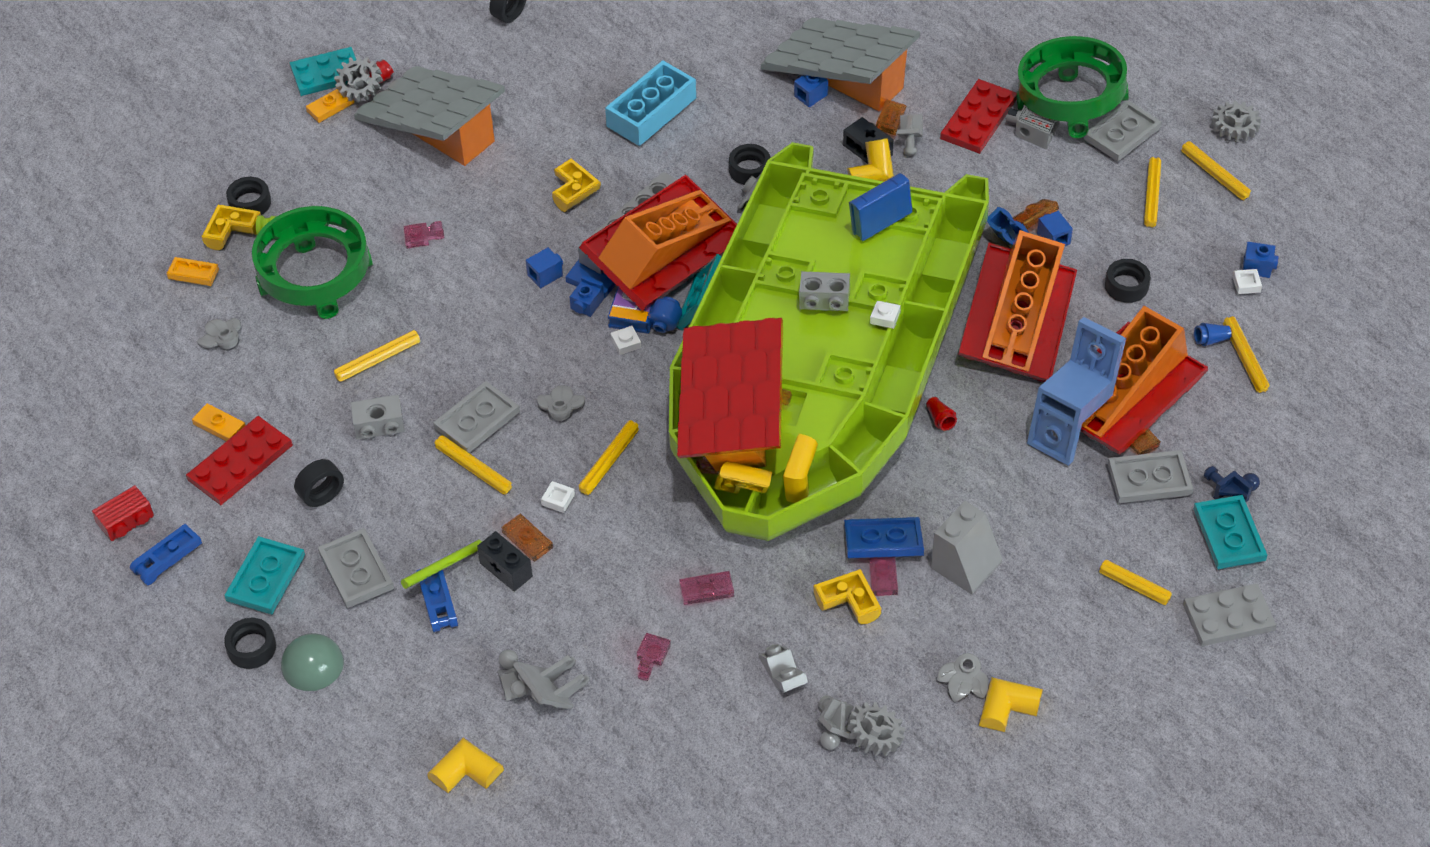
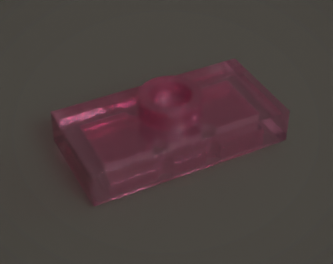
[869,557,898,596]
[679,571,734,605]

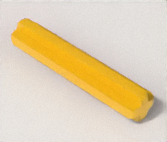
[1099,560,1172,605]

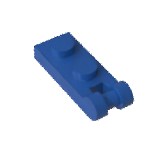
[130,524,202,585]
[416,569,458,633]

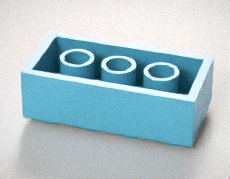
[605,60,696,146]

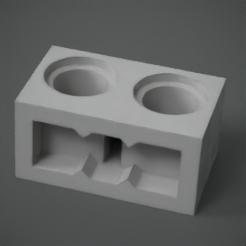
[799,271,850,311]

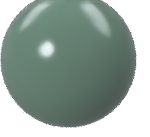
[281,633,344,691]

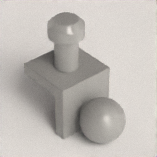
[897,114,923,156]
[497,649,532,701]
[818,695,853,750]

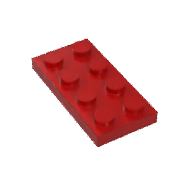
[940,79,1017,154]
[186,416,293,506]

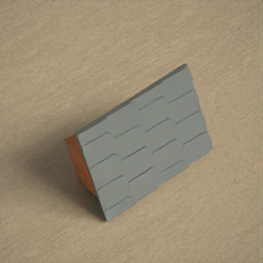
[761,18,920,111]
[354,66,505,166]

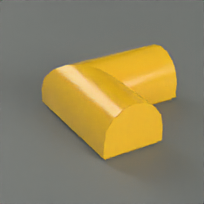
[847,138,894,182]
[552,158,601,212]
[201,204,261,250]
[783,434,818,503]
[714,462,772,494]
[813,569,882,624]
[979,677,1043,732]
[427,737,504,793]

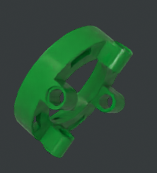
[1017,36,1129,138]
[252,206,373,319]

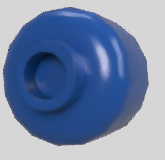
[648,297,682,333]

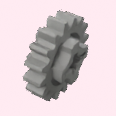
[334,56,383,103]
[1212,100,1261,142]
[846,702,905,756]

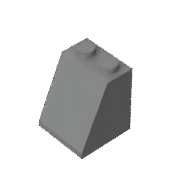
[931,501,1002,595]

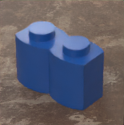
[987,207,1029,248]

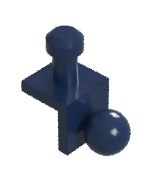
[1204,466,1260,502]

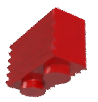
[92,485,154,541]

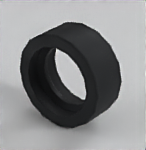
[489,0,526,23]
[729,144,771,185]
[226,176,271,215]
[1105,259,1151,303]
[294,459,344,507]
[224,617,276,669]

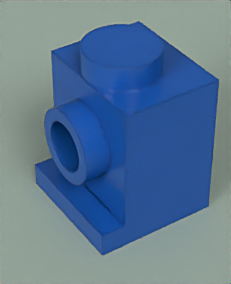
[569,275,605,317]

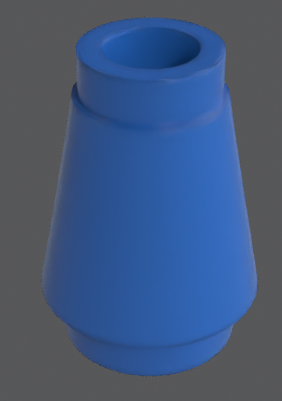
[1194,323,1231,346]

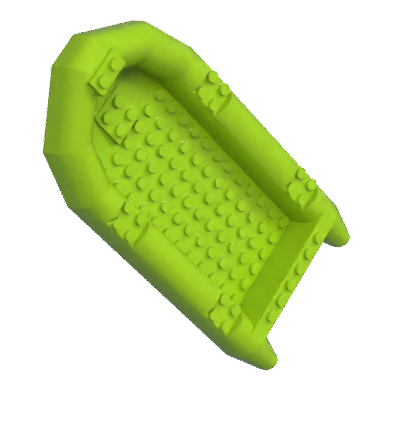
[669,142,989,541]

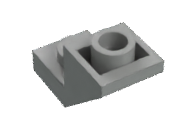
[759,644,808,692]

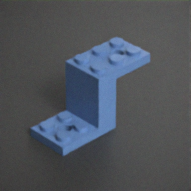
[1027,317,1126,466]

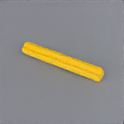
[1181,141,1251,200]
[1144,157,1161,228]
[1223,316,1270,393]
[334,330,420,382]
[578,420,639,495]
[434,435,512,494]

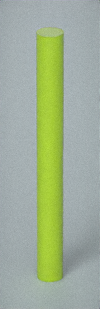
[401,540,482,589]

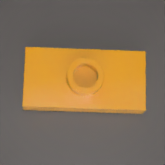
[306,89,355,123]
[166,257,219,286]
[192,403,246,441]

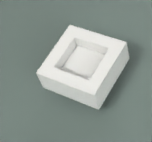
[1233,269,1262,294]
[870,301,901,329]
[610,326,641,355]
[541,481,575,513]

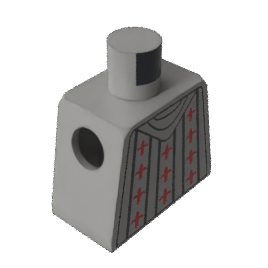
[1006,105,1060,149]

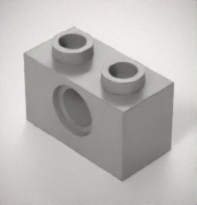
[350,395,405,440]

